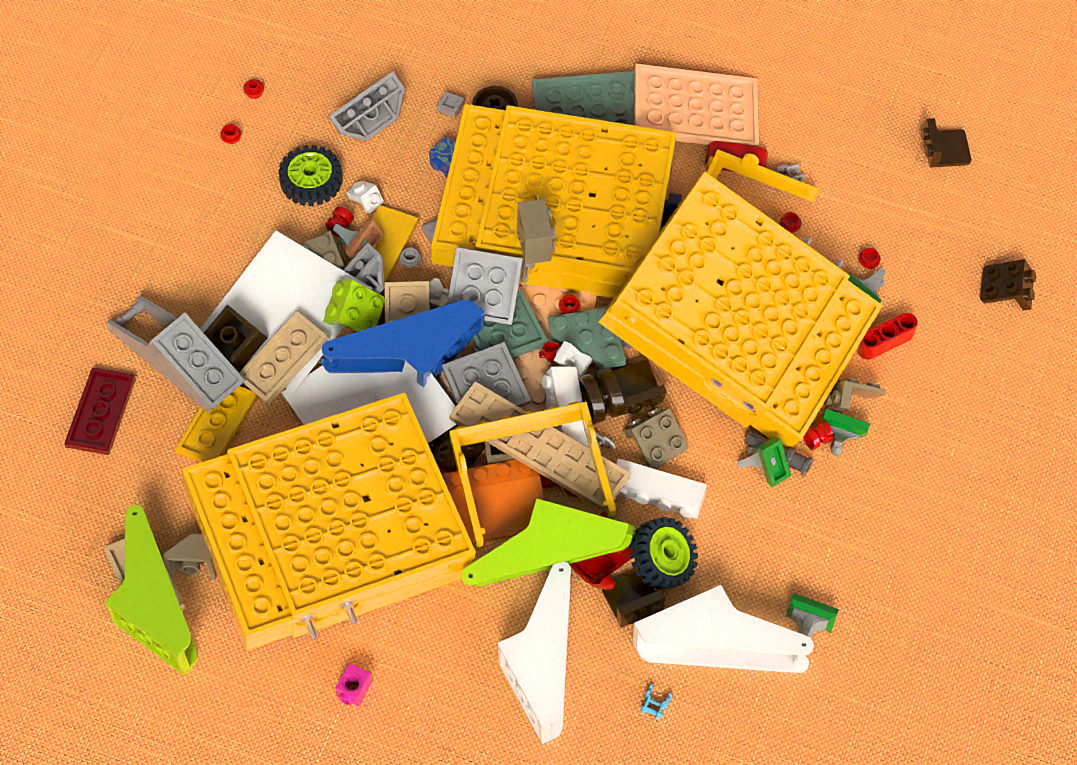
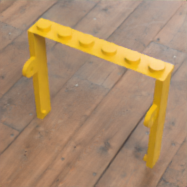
[702,149,819,203]
[449,401,616,547]

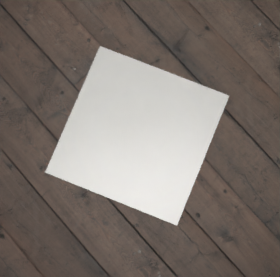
[200,231,373,393]
[281,320,456,443]

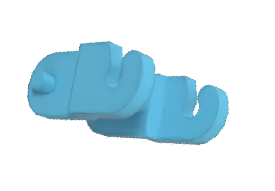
[641,685,673,720]

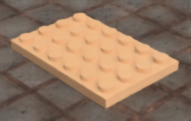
[634,64,759,147]

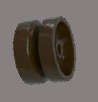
[472,86,518,110]
[578,367,625,425]

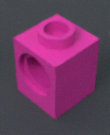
[335,663,373,707]

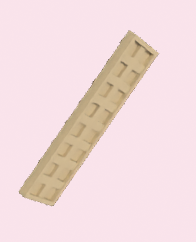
[449,382,631,513]

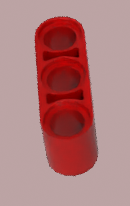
[705,141,768,172]
[858,313,918,360]

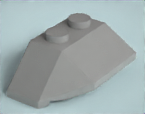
[328,71,405,142]
[343,243,385,294]

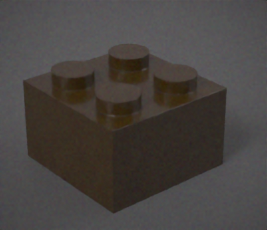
[204,304,268,372]

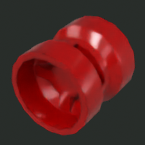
[325,206,354,237]
[803,420,834,450]

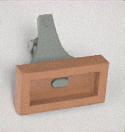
[333,220,385,260]

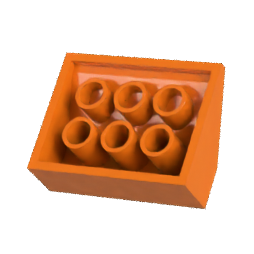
[444,459,545,544]

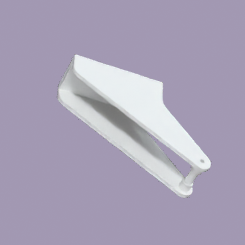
[498,562,571,744]
[632,585,814,673]

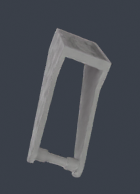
[106,295,246,412]

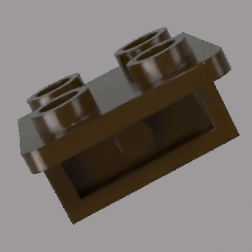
[921,118,972,168]
[980,259,1036,311]
[612,360,667,415]
[428,424,485,472]
[602,572,665,628]

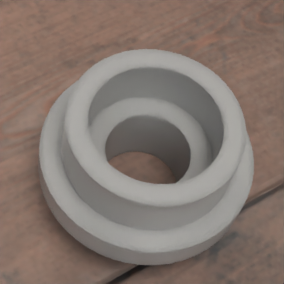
[399,247,421,268]

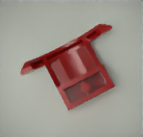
[569,512,634,590]

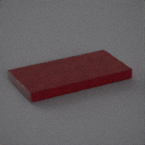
[64,367,136,455]

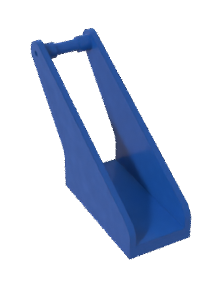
[322,300,485,388]

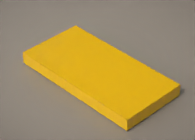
[347,205,419,283]
[175,386,258,463]

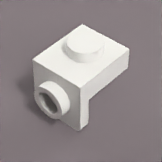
[346,180,384,213]
[429,278,450,309]
[554,341,592,377]

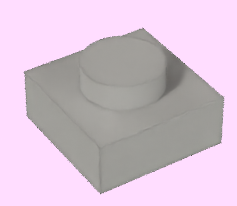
[437,91,465,118]

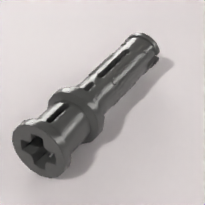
[745,430,814,476]

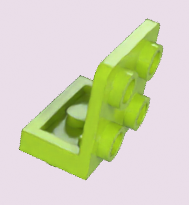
[323,280,385,332]

